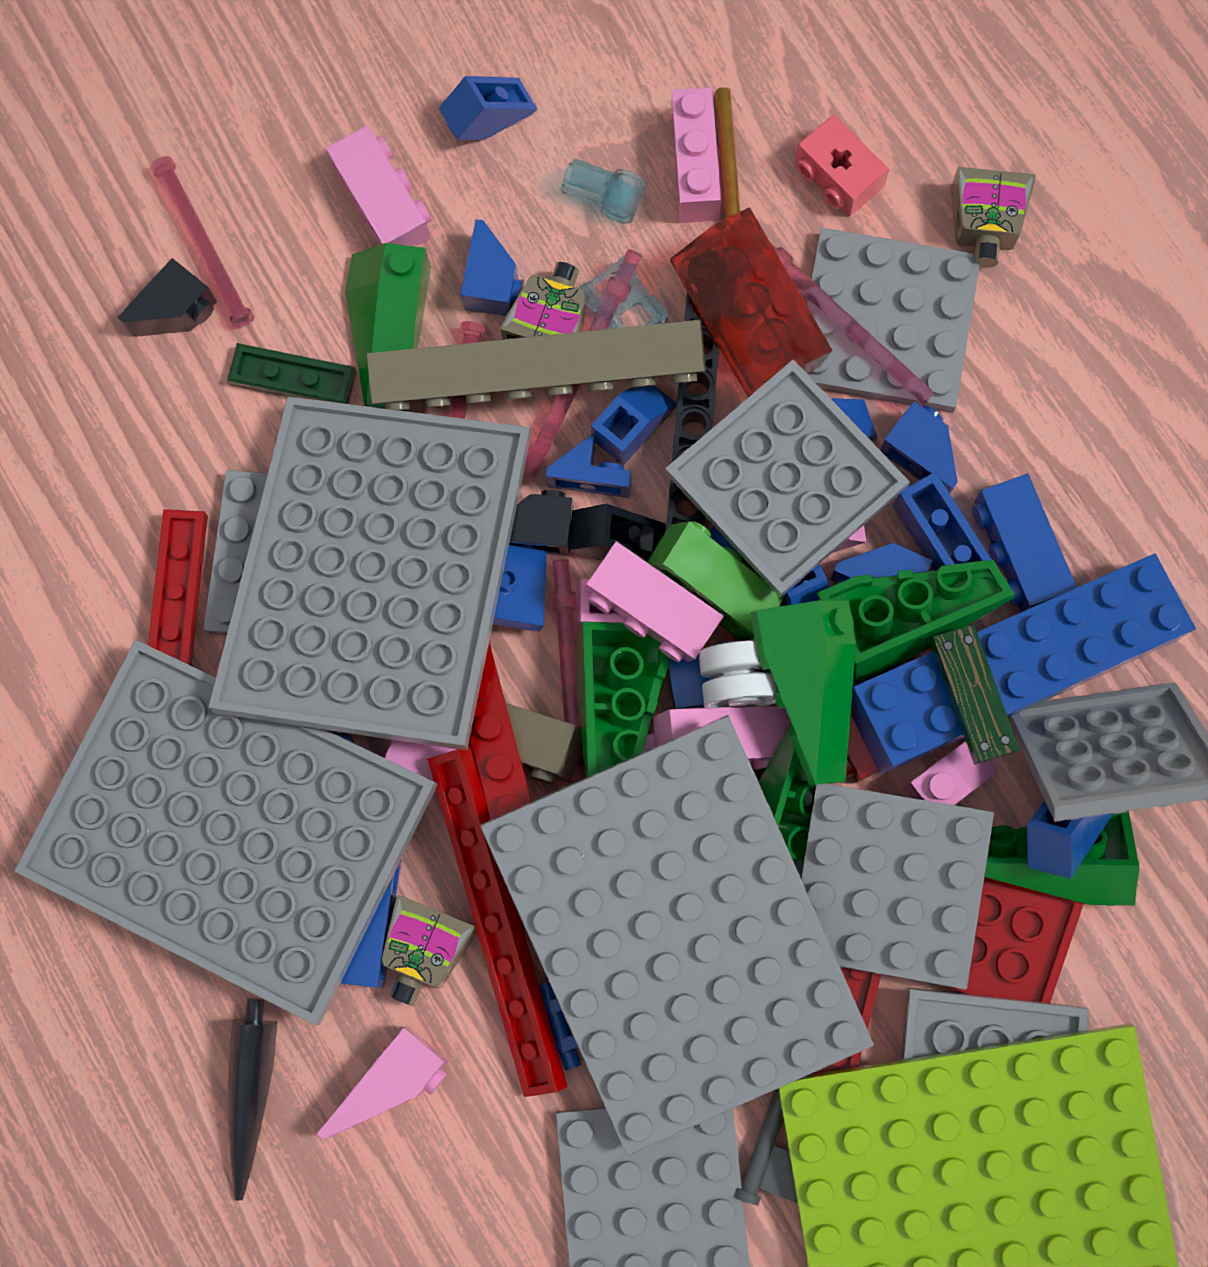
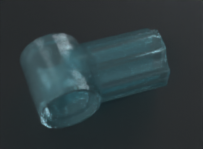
[561,158,648,224]

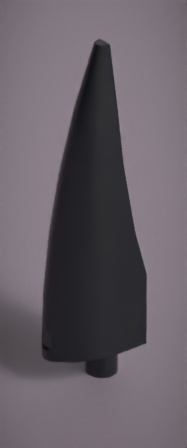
[228,998,278,1201]

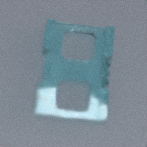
[580,256,669,329]

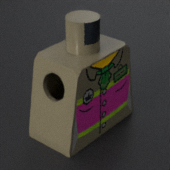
[951,167,1036,267]
[500,262,587,340]
[381,895,477,1006]

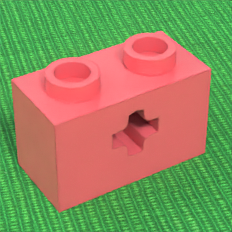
[795,114,889,217]

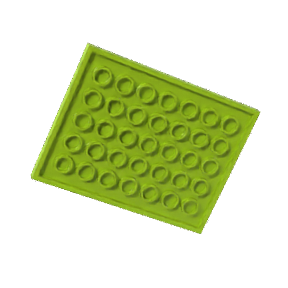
[778,1023,1178,1267]

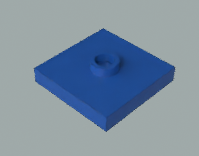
[493,545,547,632]

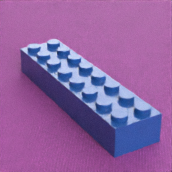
[851,553,1196,775]

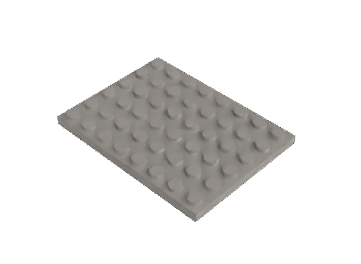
[208,396,531,751]
[14,639,437,1025]
[481,715,874,1155]

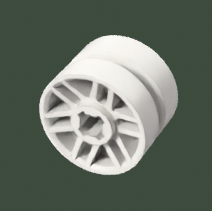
[699,641,779,708]

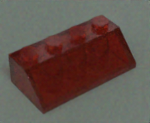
[670,207,833,397]

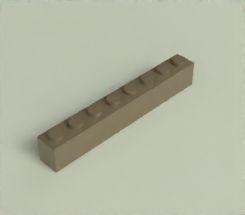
[367,320,706,411]

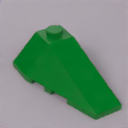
[345,243,431,412]
[817,560,1015,685]
[750,600,856,786]
[574,621,669,777]

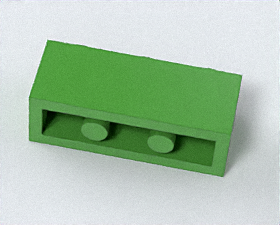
[647,521,785,640]

